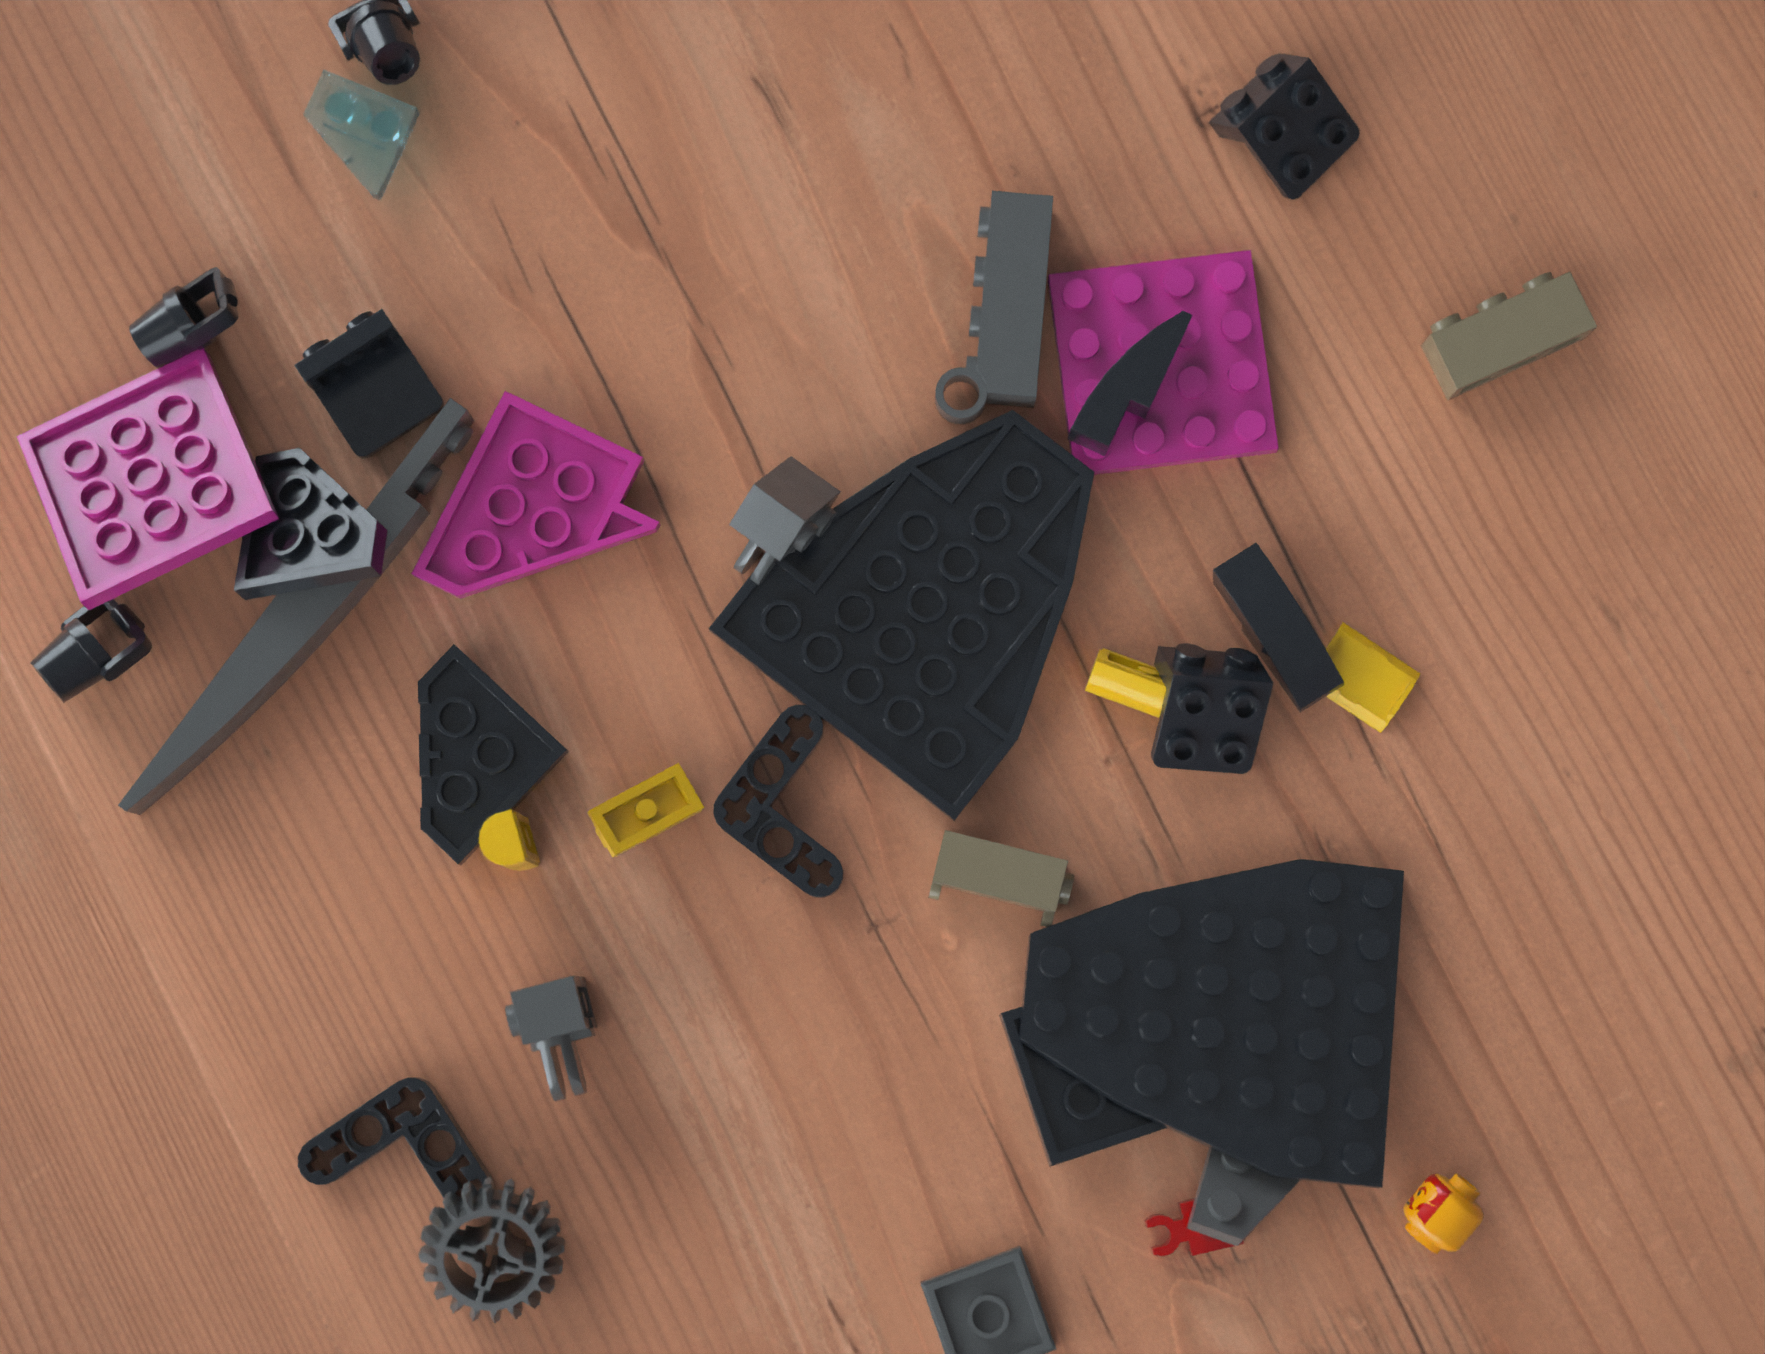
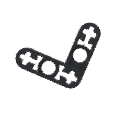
[713,705,843,898]
[298,1077,492,1198]

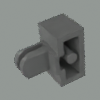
[729,456,841,586]
[505,976,597,1101]

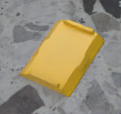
[1325,622,1421,733]

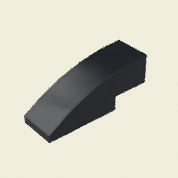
[1068,311,1192,456]
[1213,542,1344,713]

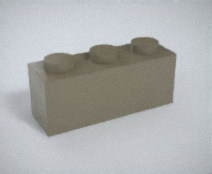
[1421,272,1597,400]

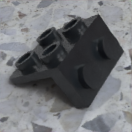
[1209,53,1360,200]
[294,309,444,459]
[1151,643,1274,774]

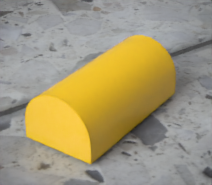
[1085,648,1166,718]
[479,809,541,871]

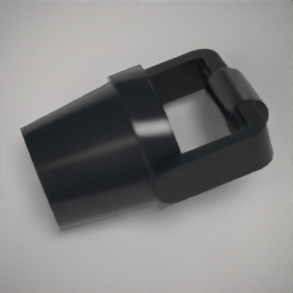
[328,0,420,85]
[129,267,238,368]
[30,599,152,703]

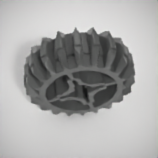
[419,1176,565,1323]

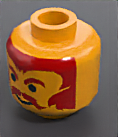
[1404,1173,1484,1254]

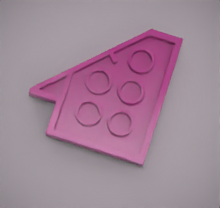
[411,391,661,599]

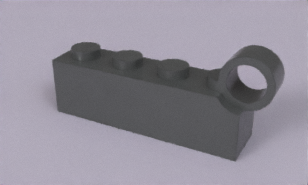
[935,191,1053,424]

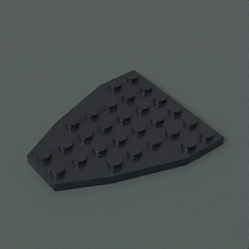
[709,410,1094,821]
[1019,859,1404,1188]

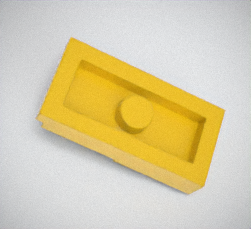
[587,762,704,858]

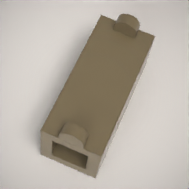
[928,830,1075,927]

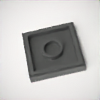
[920,1246,1056,1354]

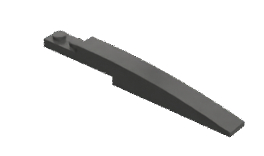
[118,398,475,815]

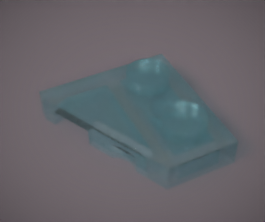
[303,70,420,201]

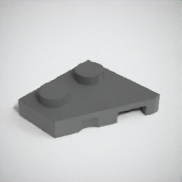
[1187,1147,1301,1246]

